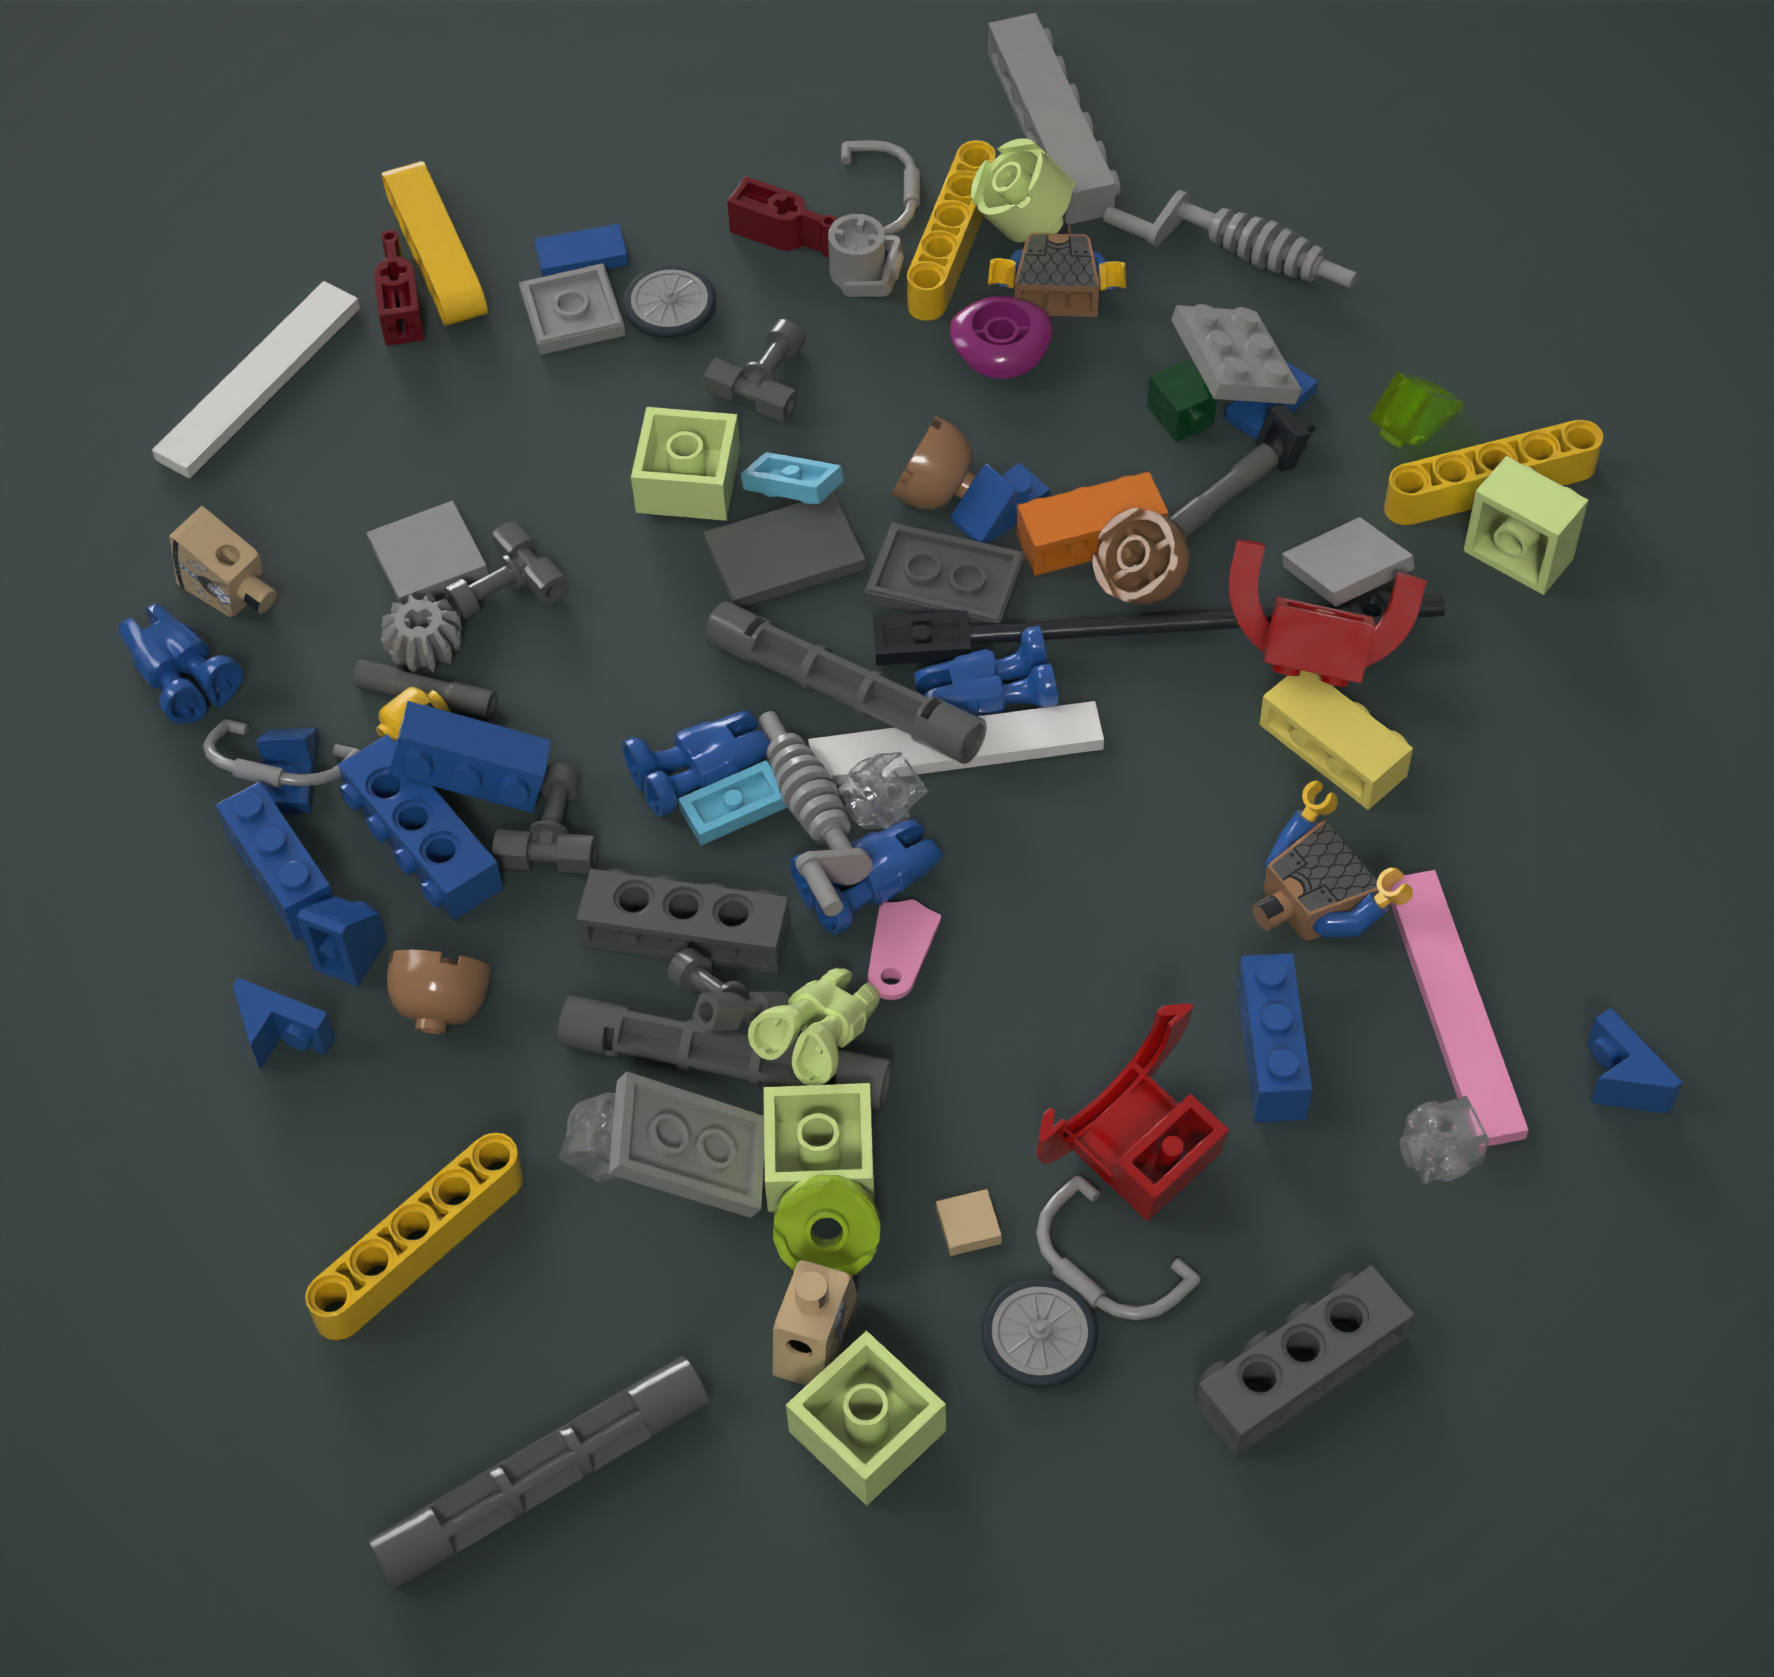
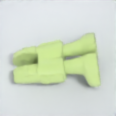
[748,968,880,1085]

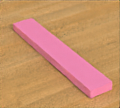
[1390,870,1529,1149]

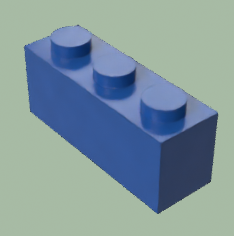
[388,701,551,813]
[216,782,333,941]
[1237,953,1312,1123]

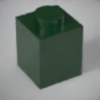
[1147,359,1217,442]

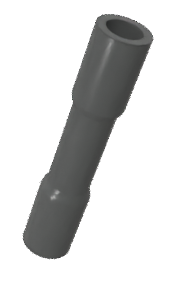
[1168,444,1278,538]
[353,659,497,719]

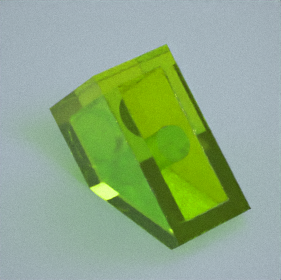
[1369,372,1465,448]

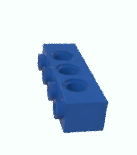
[338,734,503,921]

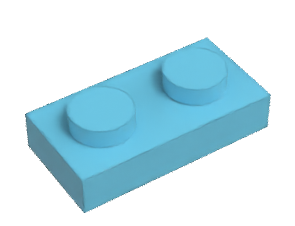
[741,452,844,504]
[678,760,787,846]

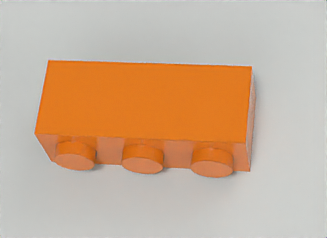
[1016,472,1168,576]

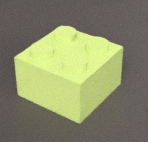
[631,407,740,521]
[1463,456,1588,595]
[764,1083,875,1212]
[786,1331,946,1506]

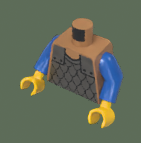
[988,222,1126,317]
[1252,781,1413,941]

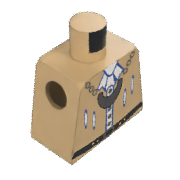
[169,506,277,617]
[772,1260,858,1386]

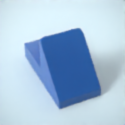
[951,463,1050,544]
[257,728,319,814]
[233,978,336,1068]
[1587,1008,1683,1113]

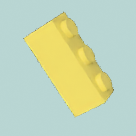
[1259,670,1413,810]

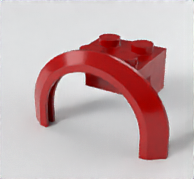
[1229,540,1427,687]
[1036,1003,1229,1222]

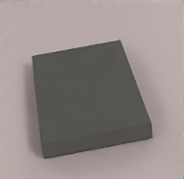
[703,492,866,608]
[864,522,1026,626]

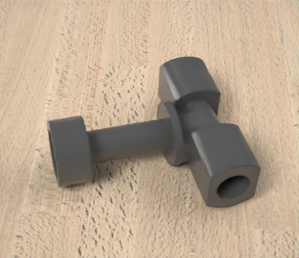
[704,319,806,423]
[444,521,568,621]
[492,763,598,874]
[668,948,790,1031]

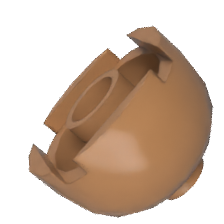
[891,415,976,510]
[1092,508,1190,605]
[387,950,491,1035]

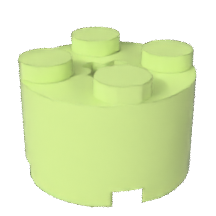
[971,139,1075,243]

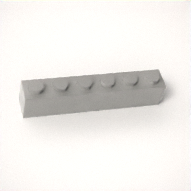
[988,13,1121,225]

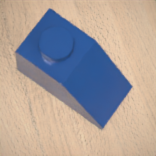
[296,896,388,987]

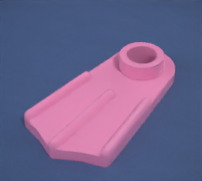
[868,899,941,1000]

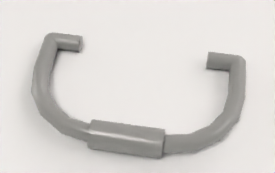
[841,140,921,235]
[203,719,360,788]
[1036,1175,1201,1321]

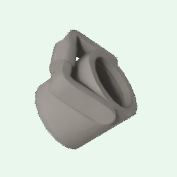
[828,214,904,297]

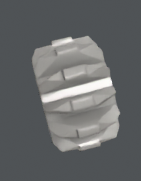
[381,592,462,674]

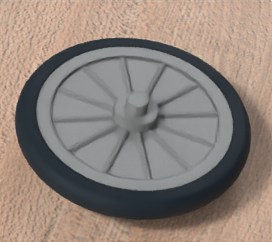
[623,265,716,338]
[981,1279,1098,1388]

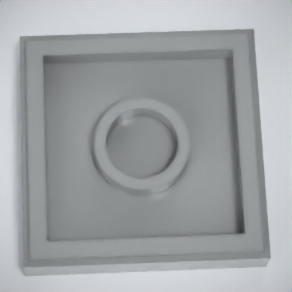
[519,263,626,355]
[366,501,488,604]
[1282,517,1415,607]

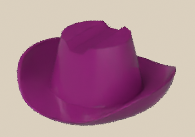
[950,296,1053,379]

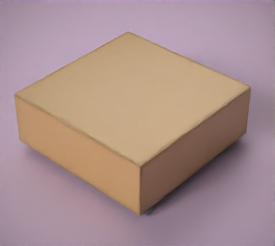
[936,1189,1002,1256]

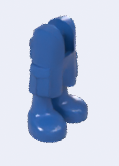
[118,603,243,724]
[914,625,1058,716]
[621,710,771,817]
[789,818,943,935]

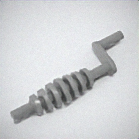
[1103,190,1358,290]
[759,711,873,917]

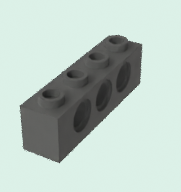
[576,869,790,975]
[1195,1265,1415,1457]

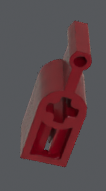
[727,176,837,258]
[374,230,425,346]

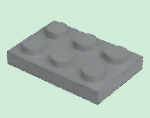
[1171,304,1302,404]
[609,1072,764,1218]

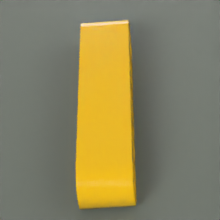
[907,140,996,321]
[381,161,488,327]
[1384,420,1604,525]
[305,1133,524,1341]

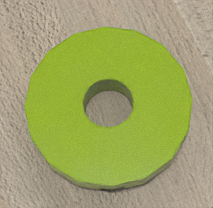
[773,1175,880,1276]

